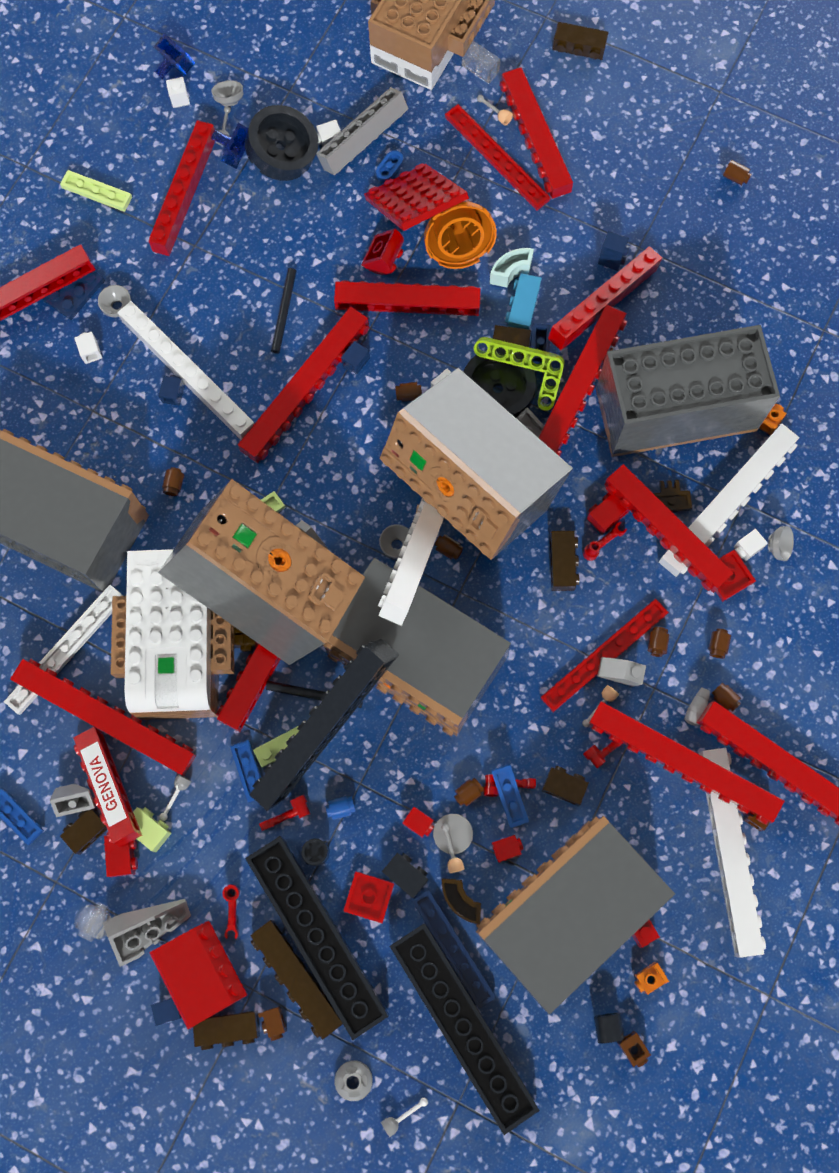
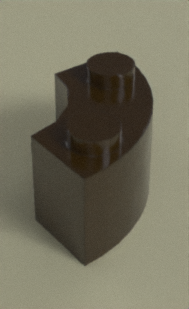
[442,878,481,924]

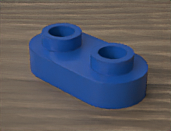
[376,150,403,183]

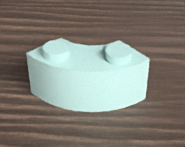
[490,248,534,287]

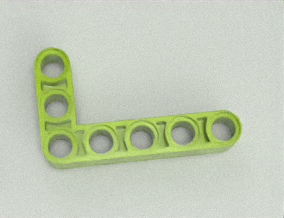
[474,337,565,411]

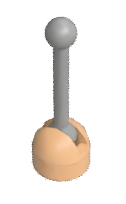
[477,95,513,125]
[582,685,619,727]
[442,823,465,873]

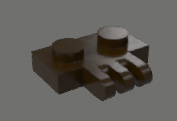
[653,480,692,512]

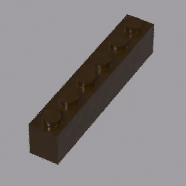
[250,920,343,1040]

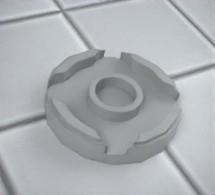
[433,814,473,854]

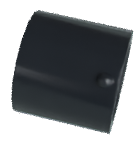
[301,838,330,866]
[594,1012,625,1044]

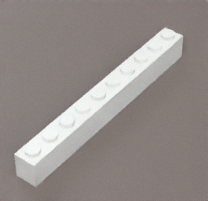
[117,301,255,440]
[659,424,800,577]
[378,498,444,626]
[699,748,766,957]

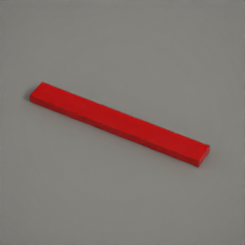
[445,104,551,210]
[540,598,669,712]

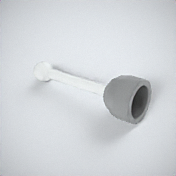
[160,774,192,821]
[381,1098,428,1137]

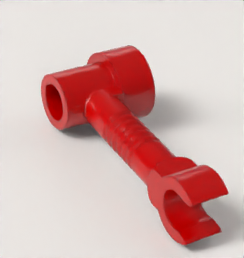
[583,522,627,561]
[583,742,623,769]
[483,774,536,797]
[259,794,311,831]
[222,884,240,939]

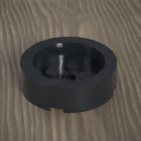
[245,105,318,181]
[463,348,536,418]

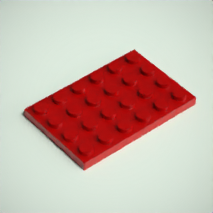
[364,164,469,231]

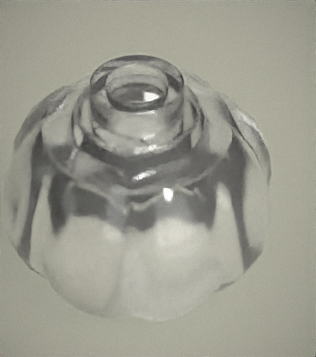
[74,902,112,942]

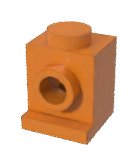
[759,404,787,435]
[634,962,669,995]

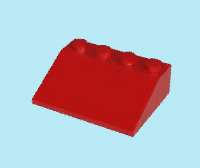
[150,921,247,1029]

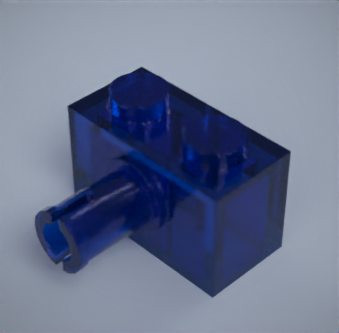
[153,34,195,80]
[211,123,248,169]

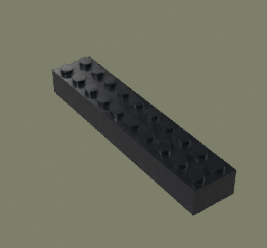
[250,639,399,811]
[245,836,389,1040]
[390,923,540,1135]

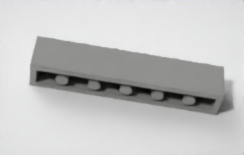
[316,87,408,175]

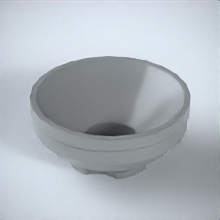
[211,80,243,107]
[98,285,131,317]
[379,524,411,559]
[768,526,794,561]
[335,1060,373,1101]

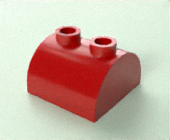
[361,229,404,275]

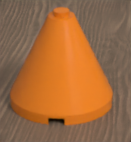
[424,200,497,269]

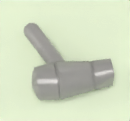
[684,687,710,726]

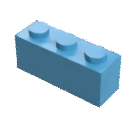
[505,273,542,330]

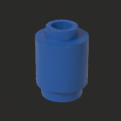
[325,796,356,820]

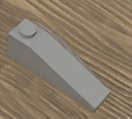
[102,899,191,967]

